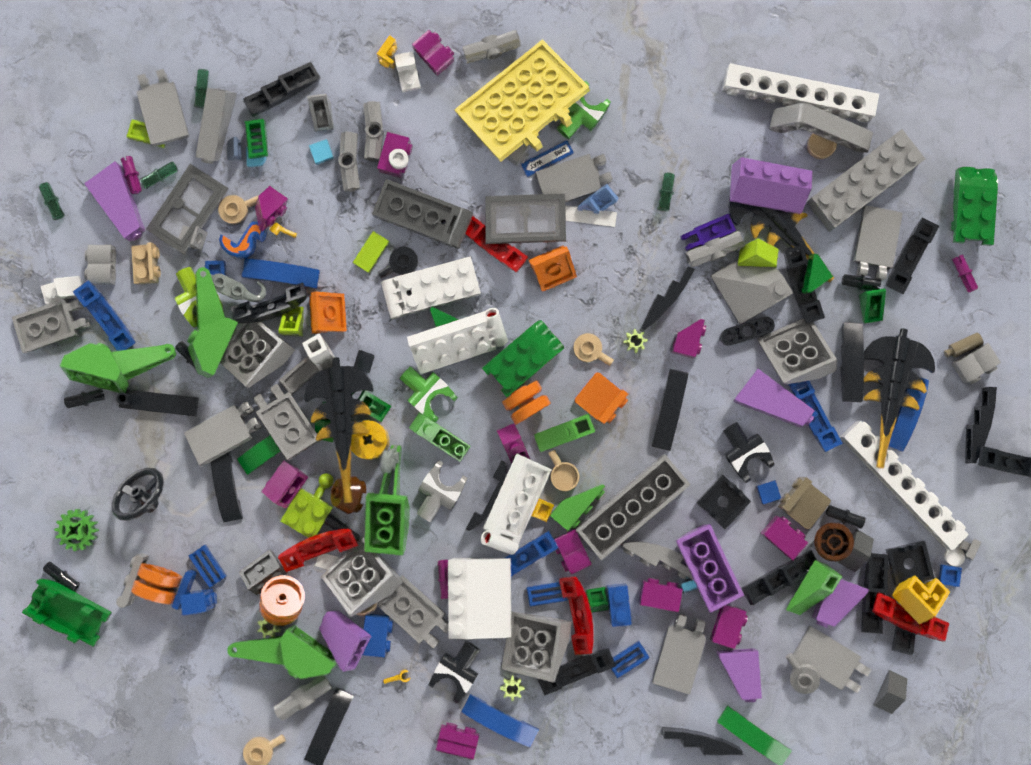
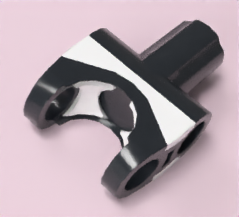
[723,422,775,483]
[428,641,480,704]

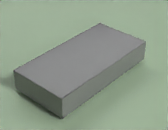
[279,356,319,395]

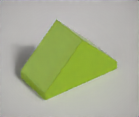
[738,238,779,267]
[278,307,304,337]

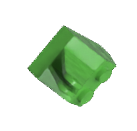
[60,343,176,393]
[227,624,337,679]

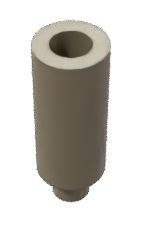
[944,332,984,358]

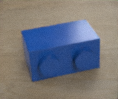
[606,583,632,627]
[180,588,217,615]
[362,614,393,657]

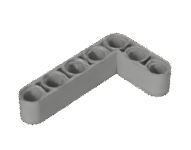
[769,103,873,153]

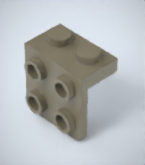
[777,477,831,529]

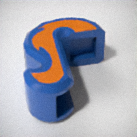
[219,222,267,259]

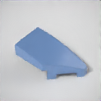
[577,184,619,214]

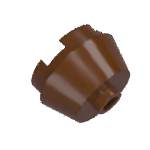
[330,476,366,514]
[814,523,854,562]

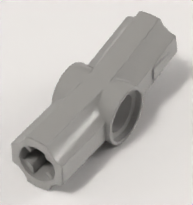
[462,30,521,64]
[363,101,384,162]
[338,132,361,192]
[685,231,745,268]
[274,675,332,721]

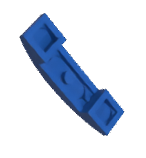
[242,259,320,289]
[72,280,136,351]
[888,377,929,452]
[789,381,843,452]
[505,531,559,577]
[461,694,539,747]

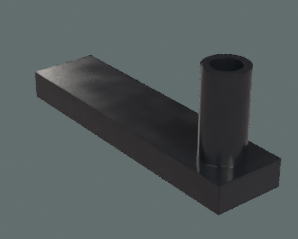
[116,389,199,417]

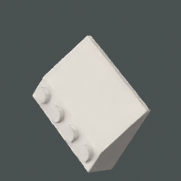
[448,558,511,639]

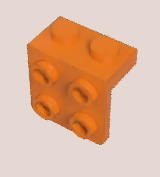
[575,372,628,425]

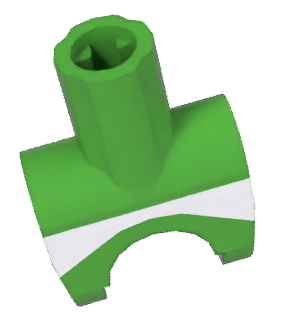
[557,81,611,139]
[399,366,458,422]

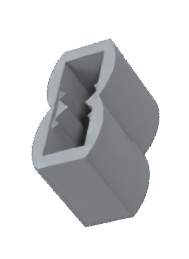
[84,245,116,285]
[952,343,1001,384]

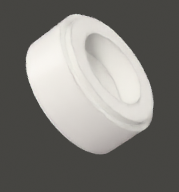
[389,149,409,169]
[944,547,965,566]

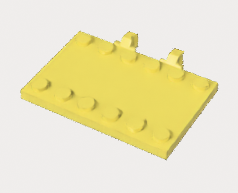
[455,40,590,162]

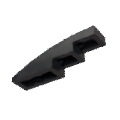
[243,62,321,117]
[640,266,695,332]
[840,323,864,403]
[652,369,689,451]
[965,387,997,464]
[741,550,817,605]
[861,553,888,634]
[662,727,743,755]

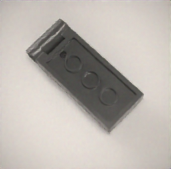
[372,179,473,249]

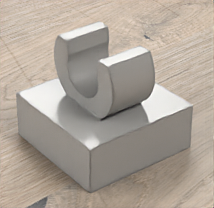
[958,539,981,561]

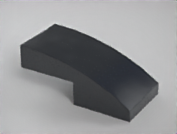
[892,626,917,655]

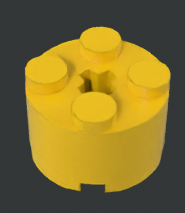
[351,420,390,460]

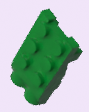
[951,167,998,246]
[482,320,565,397]
[22,579,112,647]

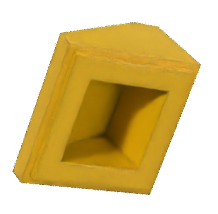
[531,498,554,522]

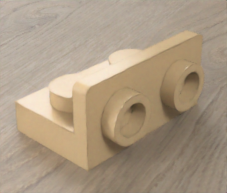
[131,242,161,285]

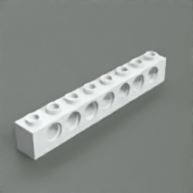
[722,63,879,122]
[840,421,969,551]

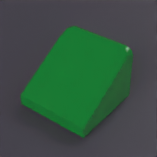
[586,587,609,613]

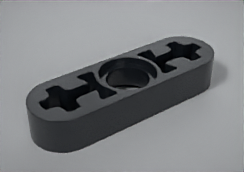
[720,317,775,346]

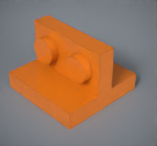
[529,245,577,292]
[309,292,347,334]

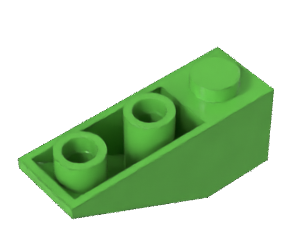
[409,412,471,462]
[534,414,595,452]
[550,484,605,531]
[786,560,842,615]

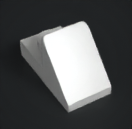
[395,51,421,92]
[41,276,82,305]

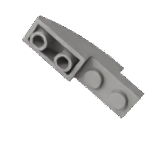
[621,541,694,580]

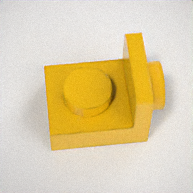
[377,35,397,69]

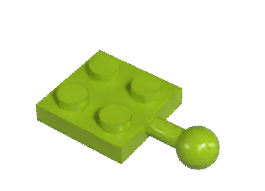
[281,473,334,538]

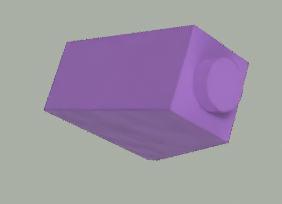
[812,579,869,628]
[319,611,371,671]
[716,648,762,702]

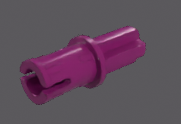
[121,156,142,194]
[952,255,978,293]
[437,559,448,599]

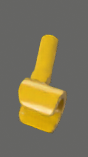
[269,223,297,238]
[383,669,410,684]

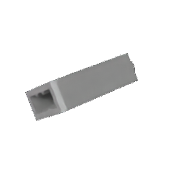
[196,88,237,164]

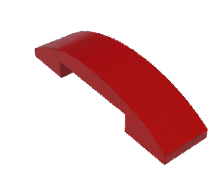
[465,216,528,273]
[278,529,358,572]
[559,576,594,655]
[873,593,950,642]

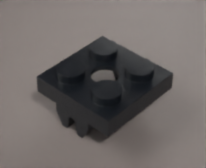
[696,475,751,529]
[886,540,935,587]

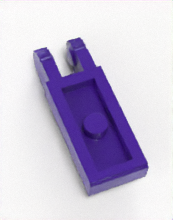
[680,214,736,251]

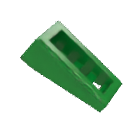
[245,119,268,159]

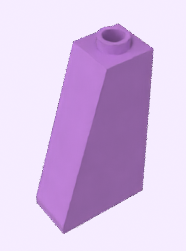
[84,161,145,241]
[733,369,815,428]

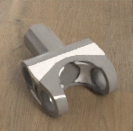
[416,461,467,522]

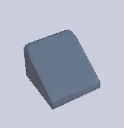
[227,137,242,161]

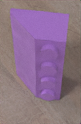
[730,157,812,214]
[676,524,744,613]

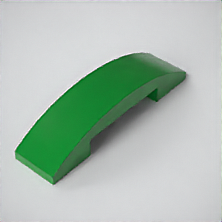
[237,435,281,475]
[717,705,792,765]

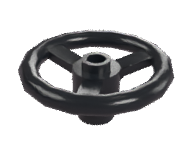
[111,468,164,521]

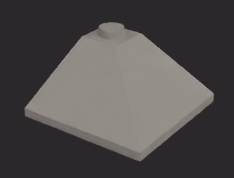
[710,260,793,325]
[757,319,837,385]
[220,322,295,388]
[321,537,403,617]
[502,611,572,682]

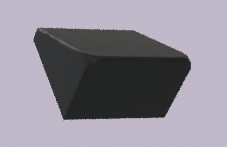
[354,350,375,373]

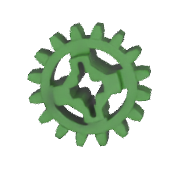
[54,509,99,551]

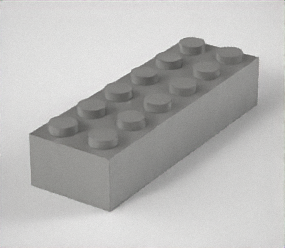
[806,129,925,232]
[575,455,691,560]

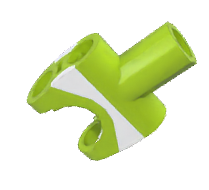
[175,267,224,328]

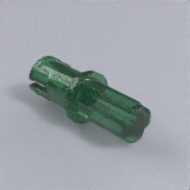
[194,69,209,108]
[140,162,178,189]
[658,172,675,211]
[39,182,65,220]

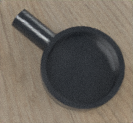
[377,247,418,279]

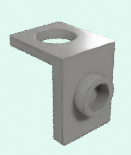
[179,226,208,251]

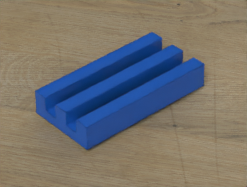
[189,544,227,588]
[172,569,198,610]
[526,582,568,607]
[611,640,650,679]

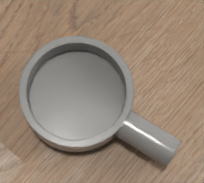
[786,653,820,694]

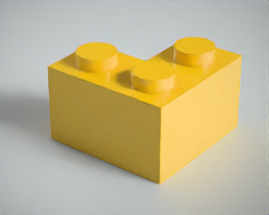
[892,576,950,624]

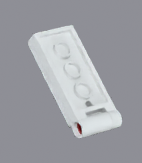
[381,256,481,319]
[407,308,508,374]
[481,454,552,555]

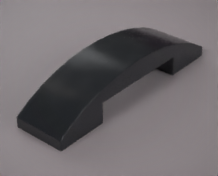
[886,217,939,294]
[784,245,825,324]
[231,283,307,323]
[978,446,1031,477]
[211,451,243,523]
[466,460,506,531]
[537,648,616,696]
[304,687,354,765]

